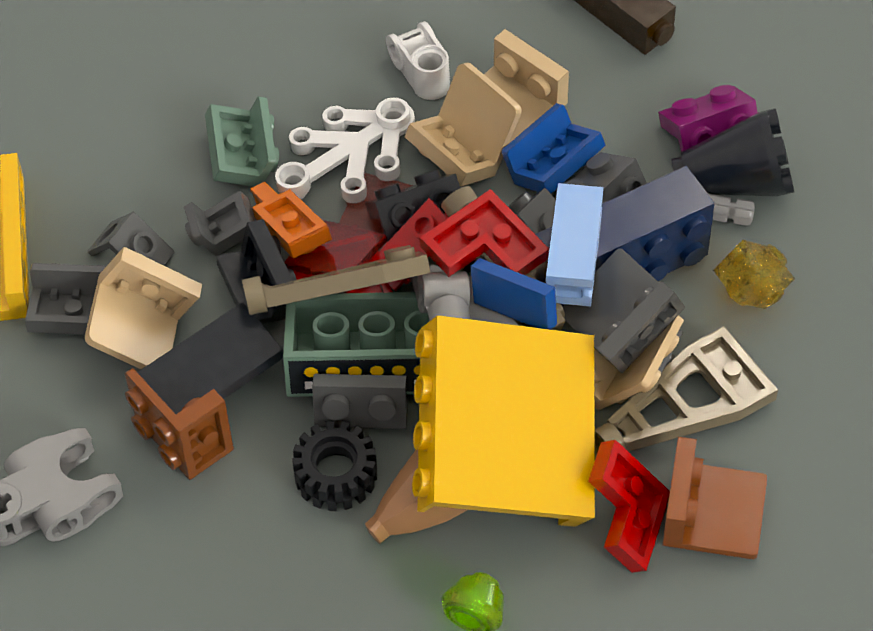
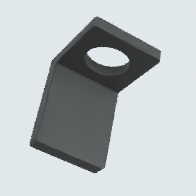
[87,211,174,265]

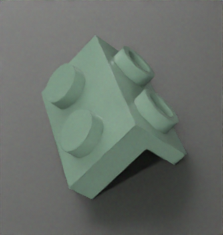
[205,96,279,187]

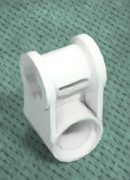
[386,21,450,100]

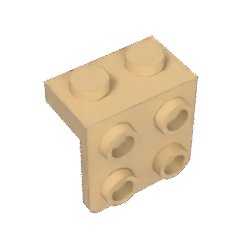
[404,63,521,187]
[85,247,202,369]

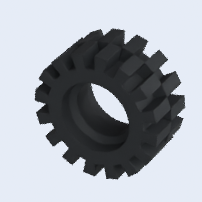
[292,420,377,511]

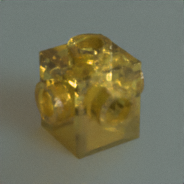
[713,240,795,309]

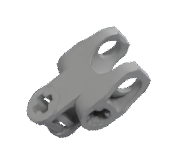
[0,428,123,546]

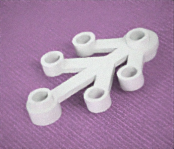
[275,98,415,204]

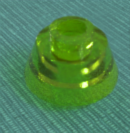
[441,572,504,631]

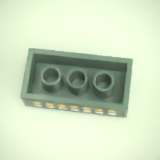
[283,292,429,397]

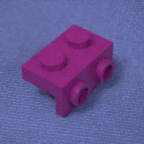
[658,85,758,152]

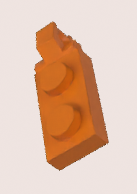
[250,181,332,258]

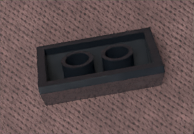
[137,301,284,414]

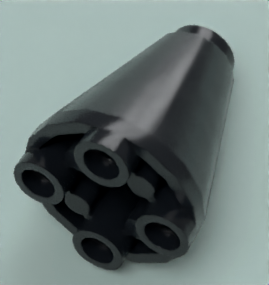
[671,108,795,196]

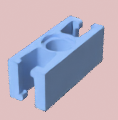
[546,183,604,307]

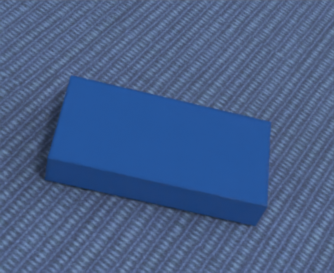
[471,258,557,330]

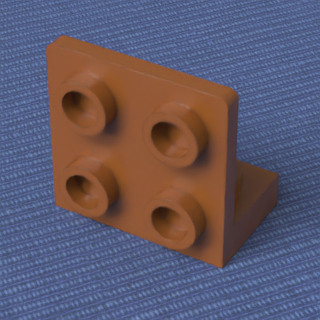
[125,368,234,480]
[663,437,767,559]

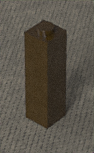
[574,0,676,55]

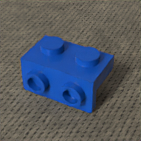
[502,103,606,194]

